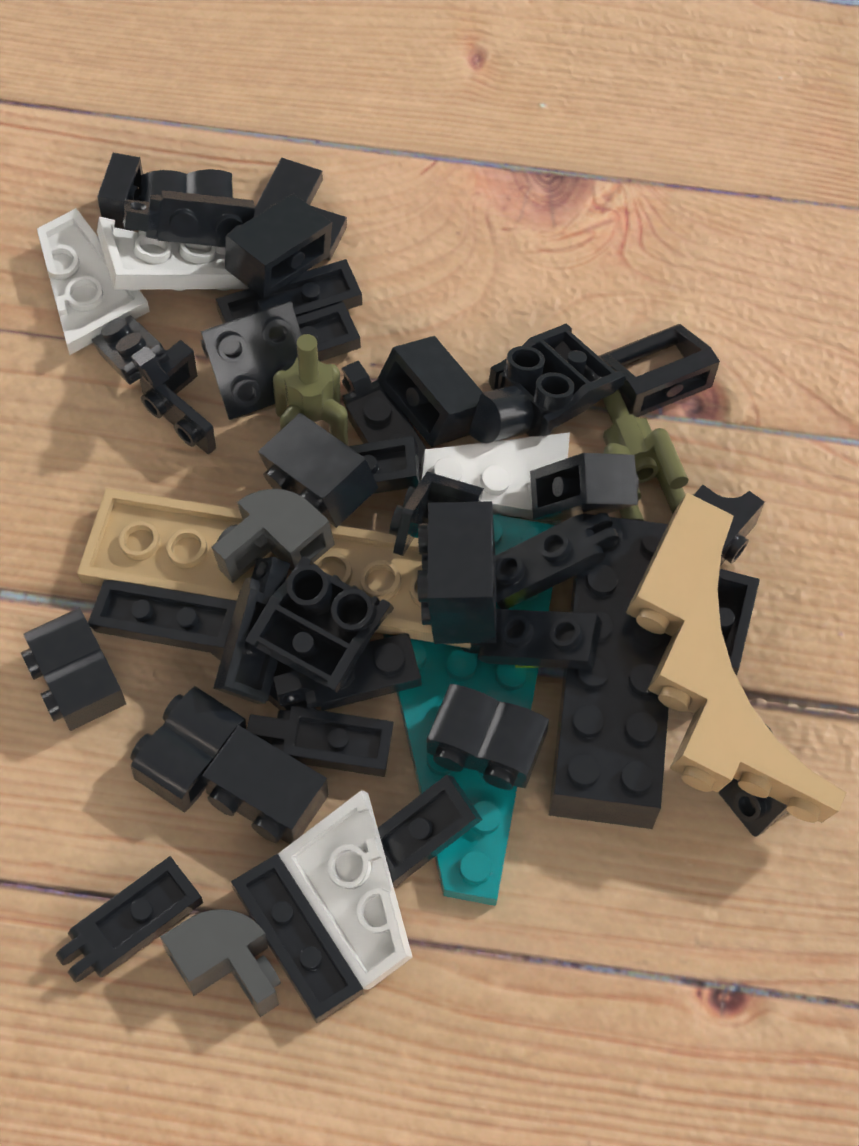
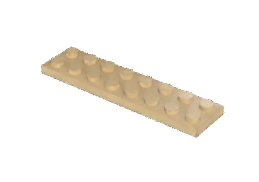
[77,488,471,649]

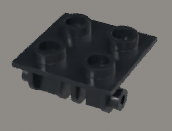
[200,301,301,420]

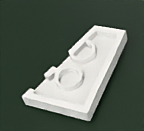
[37,208,150,355]
[97,217,249,291]
[420,432,570,524]
[278,790,413,990]

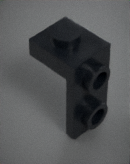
[140,340,216,454]
[389,471,484,556]

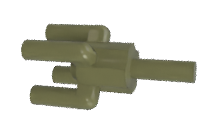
[273,334,348,446]
[603,389,689,521]

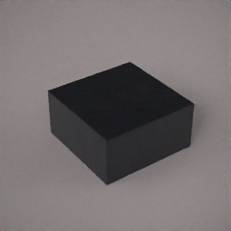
[97,152,143,231]

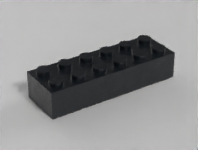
[549,513,672,829]

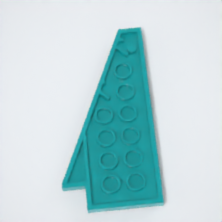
[383,514,556,906]

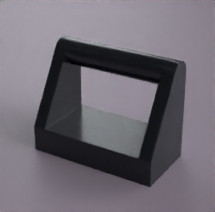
[599,324,720,417]

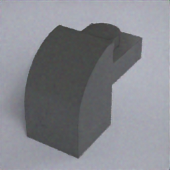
[211,489,335,583]
[160,909,281,1017]

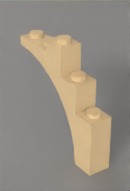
[626,492,847,823]

